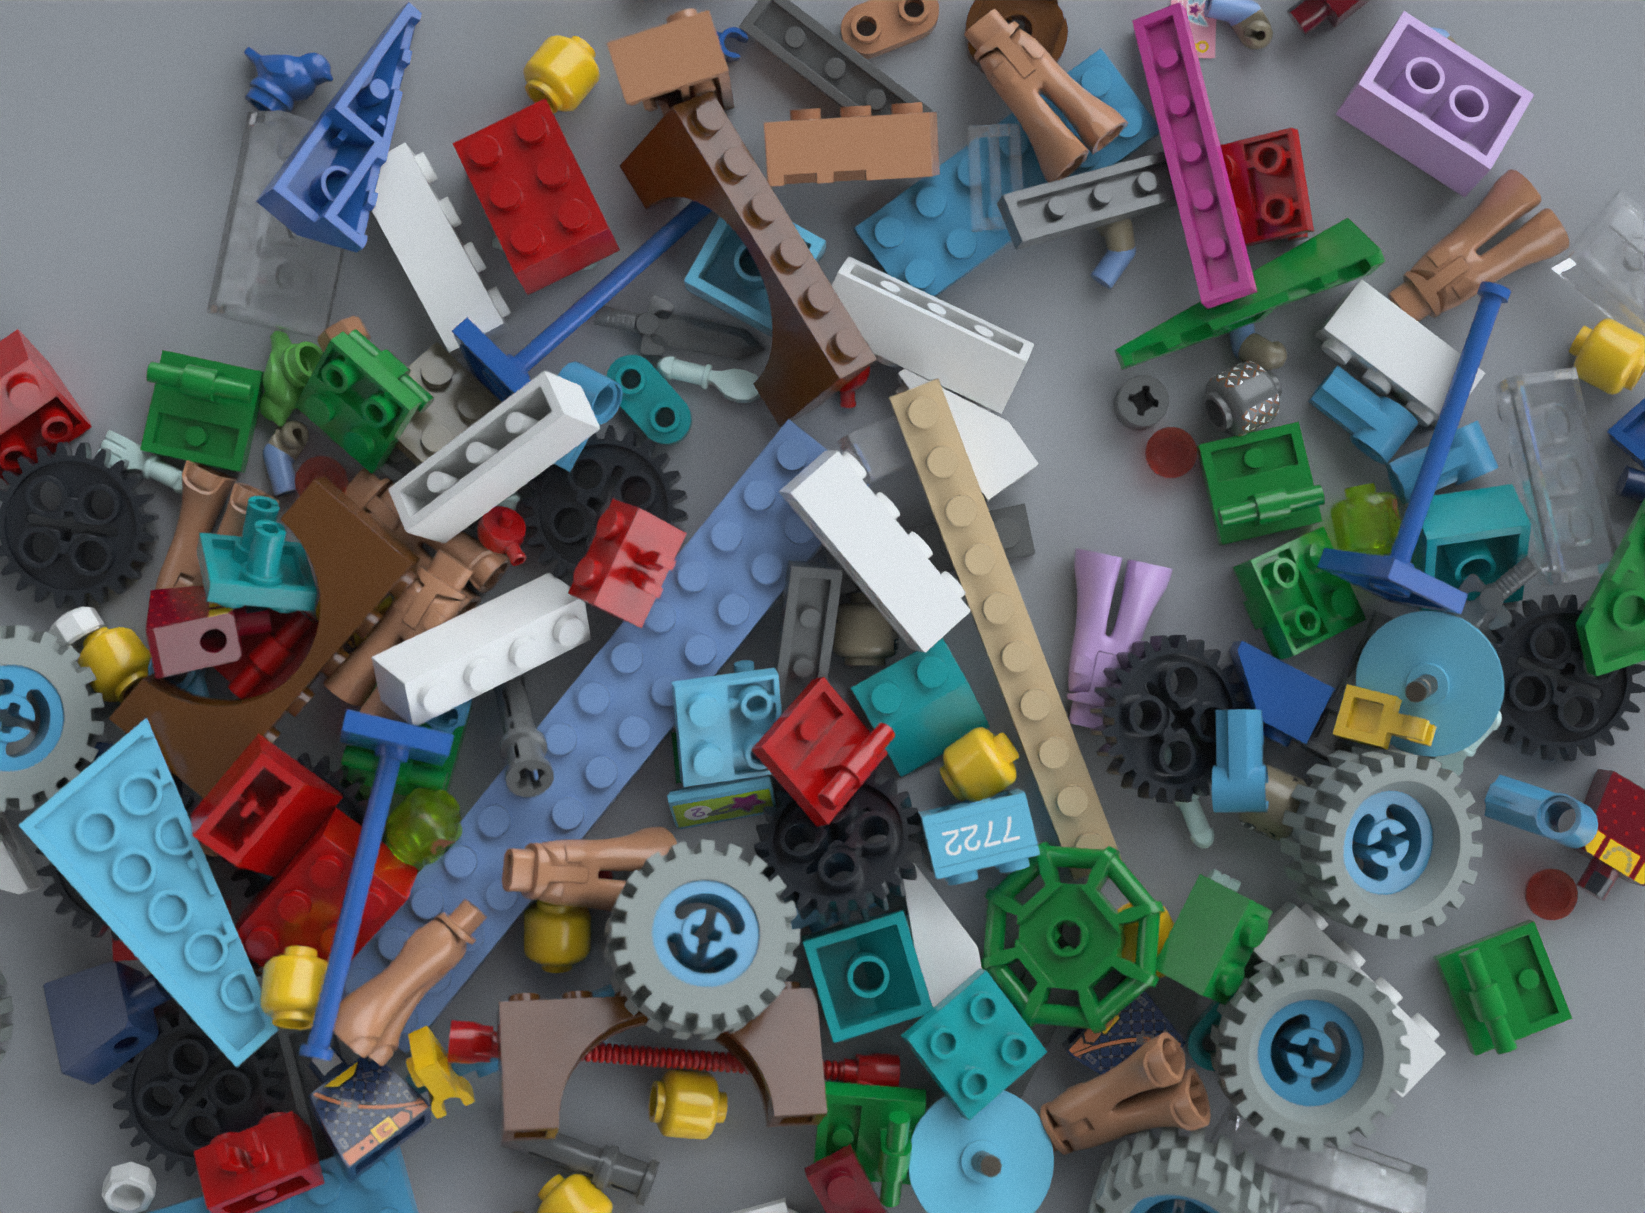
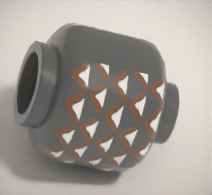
[1202,361,1282,436]

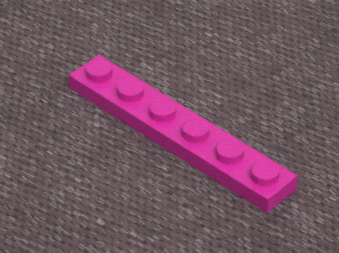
[1132,2,1257,309]

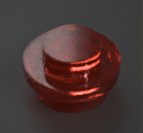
[1145,427,1197,479]
[1524,868,1578,920]

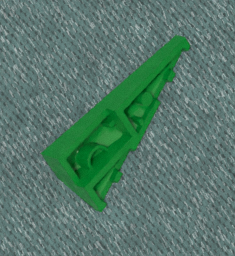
[1114,217,1386,370]

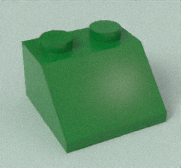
[1156,874,1273,1005]

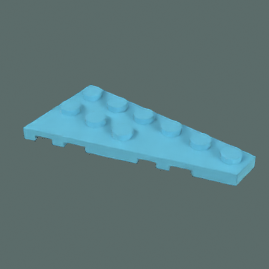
[18,718,278,1067]

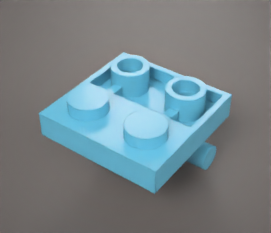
[671,660,782,787]

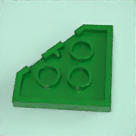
[1576,499,1645,676]

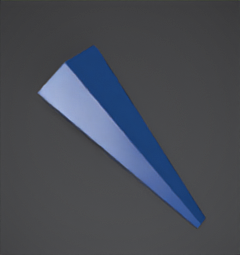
[256,2,422,253]

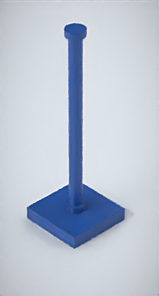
[452,200,712,402]
[1318,281,1511,614]
[299,709,454,1061]

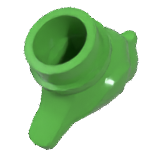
[260,330,324,427]

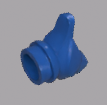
[244,46,333,121]

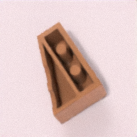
[764,102,940,187]

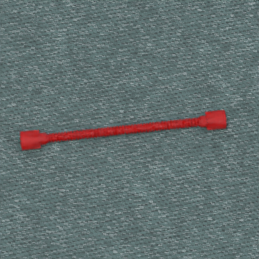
[447,1020,900,1087]

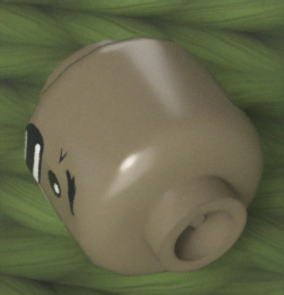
[832,593,899,666]
[1238,765,1307,841]

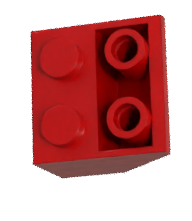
[0,329,92,485]
[191,733,343,877]

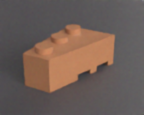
[607,8,734,116]

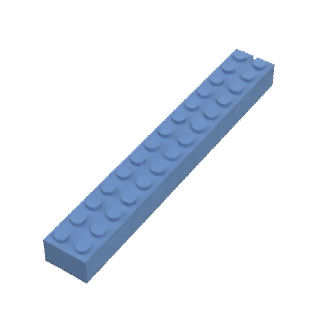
[341,419,870,1054]

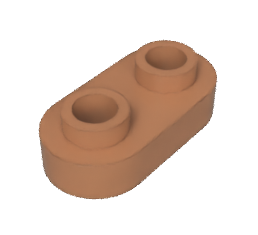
[841,0,939,59]

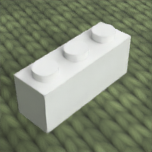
[1314,279,1486,427]

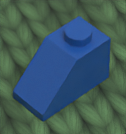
[1229,641,1335,748]

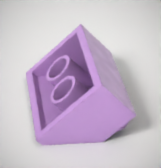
[1336,11,1534,198]

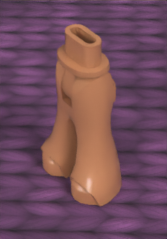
[964,9,1128,182]
[1388,169,1569,322]
[155,460,279,590]
[342,468,511,616]
[323,549,474,724]
[502,826,677,912]
[333,899,487,1066]
[1038,1032,1210,1155]

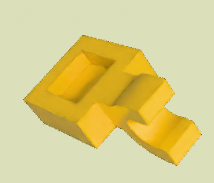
[1333,684,1436,750]
[406,1025,475,1119]

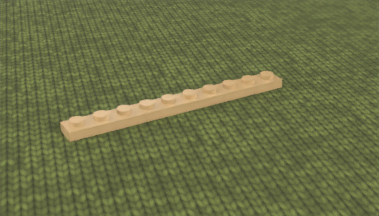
[888,379,1122,880]

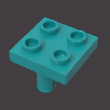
[196,496,318,613]
[901,968,1047,1120]

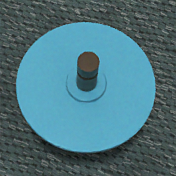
[1356,610,1504,757]
[908,1091,1054,1213]

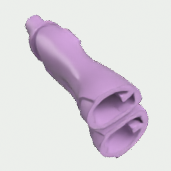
[1067,548,1173,729]

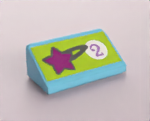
[667,775,777,829]

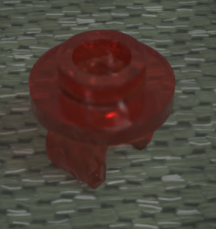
[295,456,349,496]

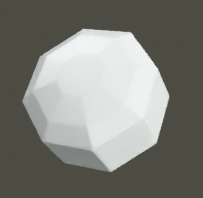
[48,607,105,649]
[101,1162,157,1213]

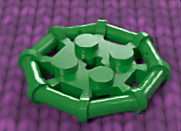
[980,841,1165,1034]

